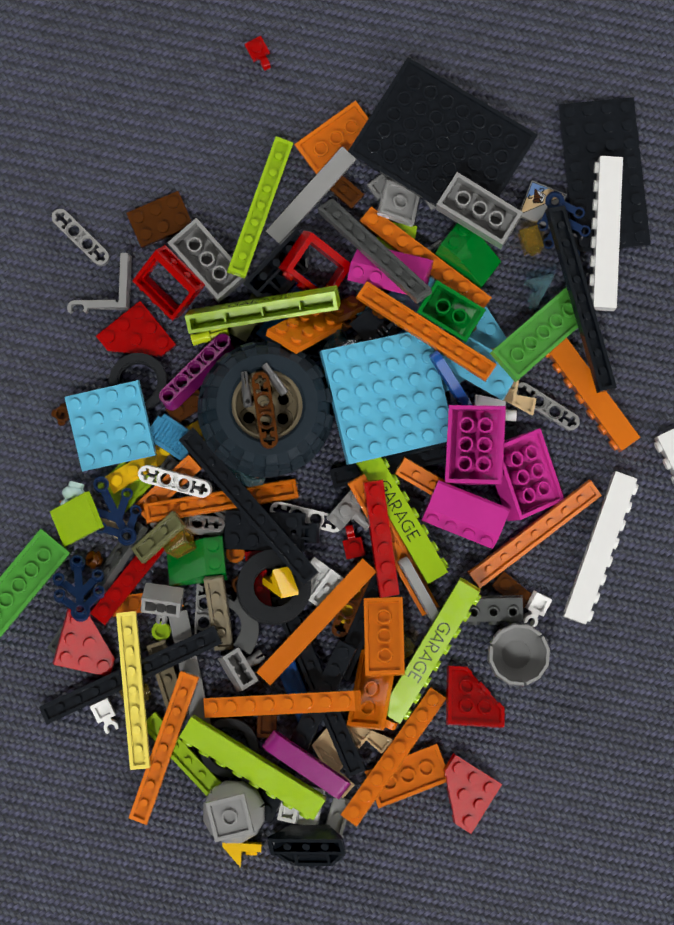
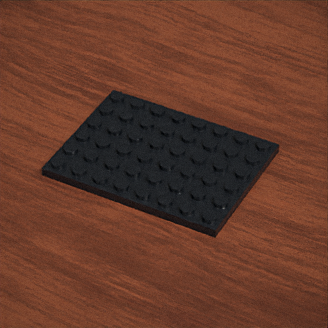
[348,57,538,207]

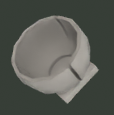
[487,623,550,687]
[203,781,265,843]

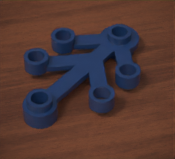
[537,191,591,257]
[93,476,142,546]
[53,555,105,622]

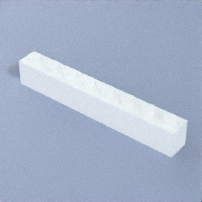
[589,156,623,311]
[562,471,639,624]

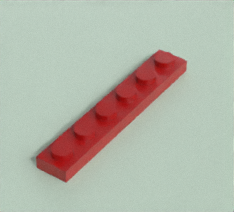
[363,479,400,598]
[90,535,177,625]

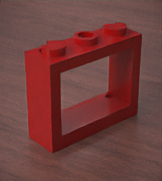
[279,230,351,291]
[132,245,205,321]

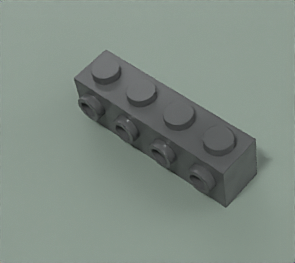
[444,595,523,625]

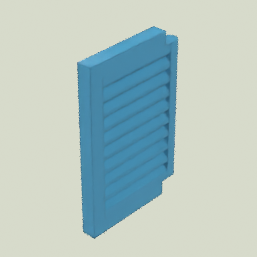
[150,413,190,461]

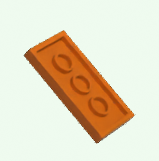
[294,100,369,175]
[266,312,343,354]
[364,597,405,676]
[347,649,394,730]
[364,743,446,809]

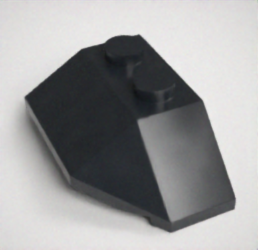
[243,229,309,297]
[267,825,346,866]

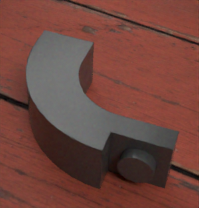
[226,593,259,654]

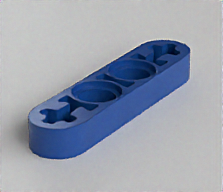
[429,350,472,405]

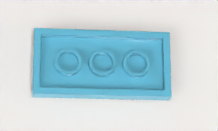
[441,337,514,401]

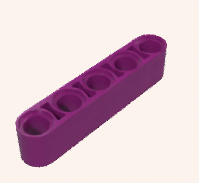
[159,334,235,411]
[262,730,351,799]

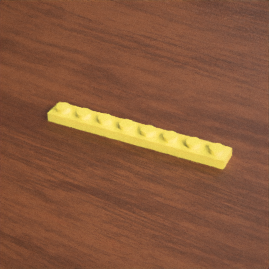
[116,611,151,770]

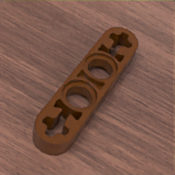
[251,372,278,449]
[331,580,370,637]

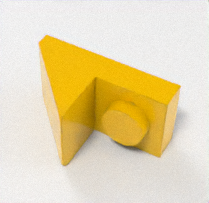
[262,566,299,598]
[222,841,262,867]

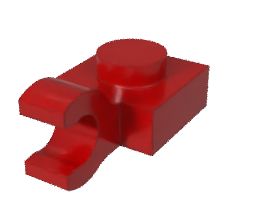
[244,36,271,71]
[342,525,365,560]

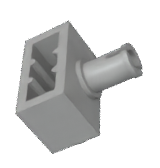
[326,490,369,531]
[141,583,184,625]
[218,647,265,692]

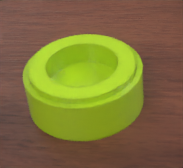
[151,621,171,641]

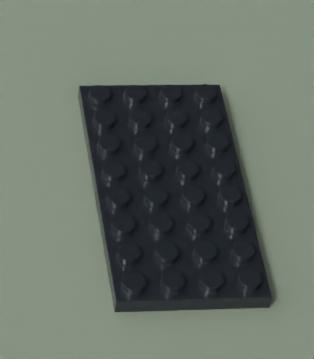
[558,97,651,253]

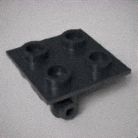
[350,307,402,341]

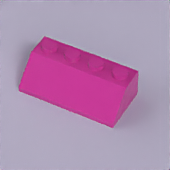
[347,249,433,295]
[421,480,510,549]

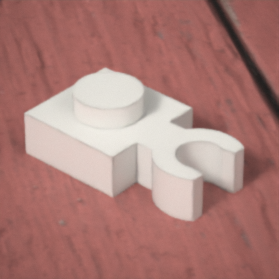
[523,590,552,627]
[90,697,119,734]

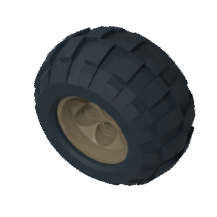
[198,341,334,478]

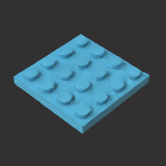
[65,380,157,472]

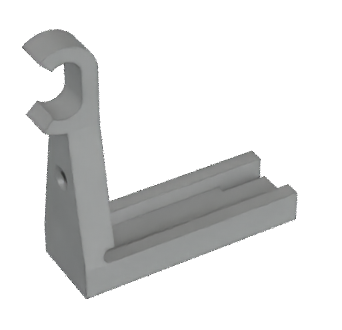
[67,253,132,314]

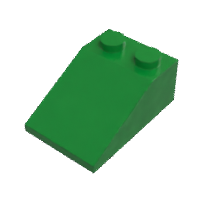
[435,223,501,289]
[416,280,486,343]
[167,536,228,587]

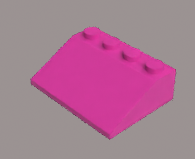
[445,405,506,485]
[495,428,564,521]

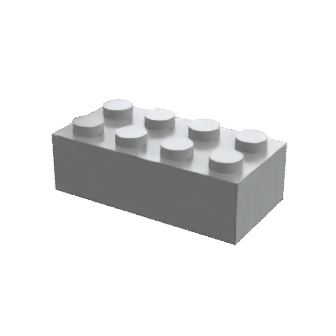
[436,172,523,249]
[167,218,247,303]

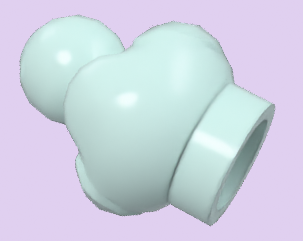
[59,481,85,506]

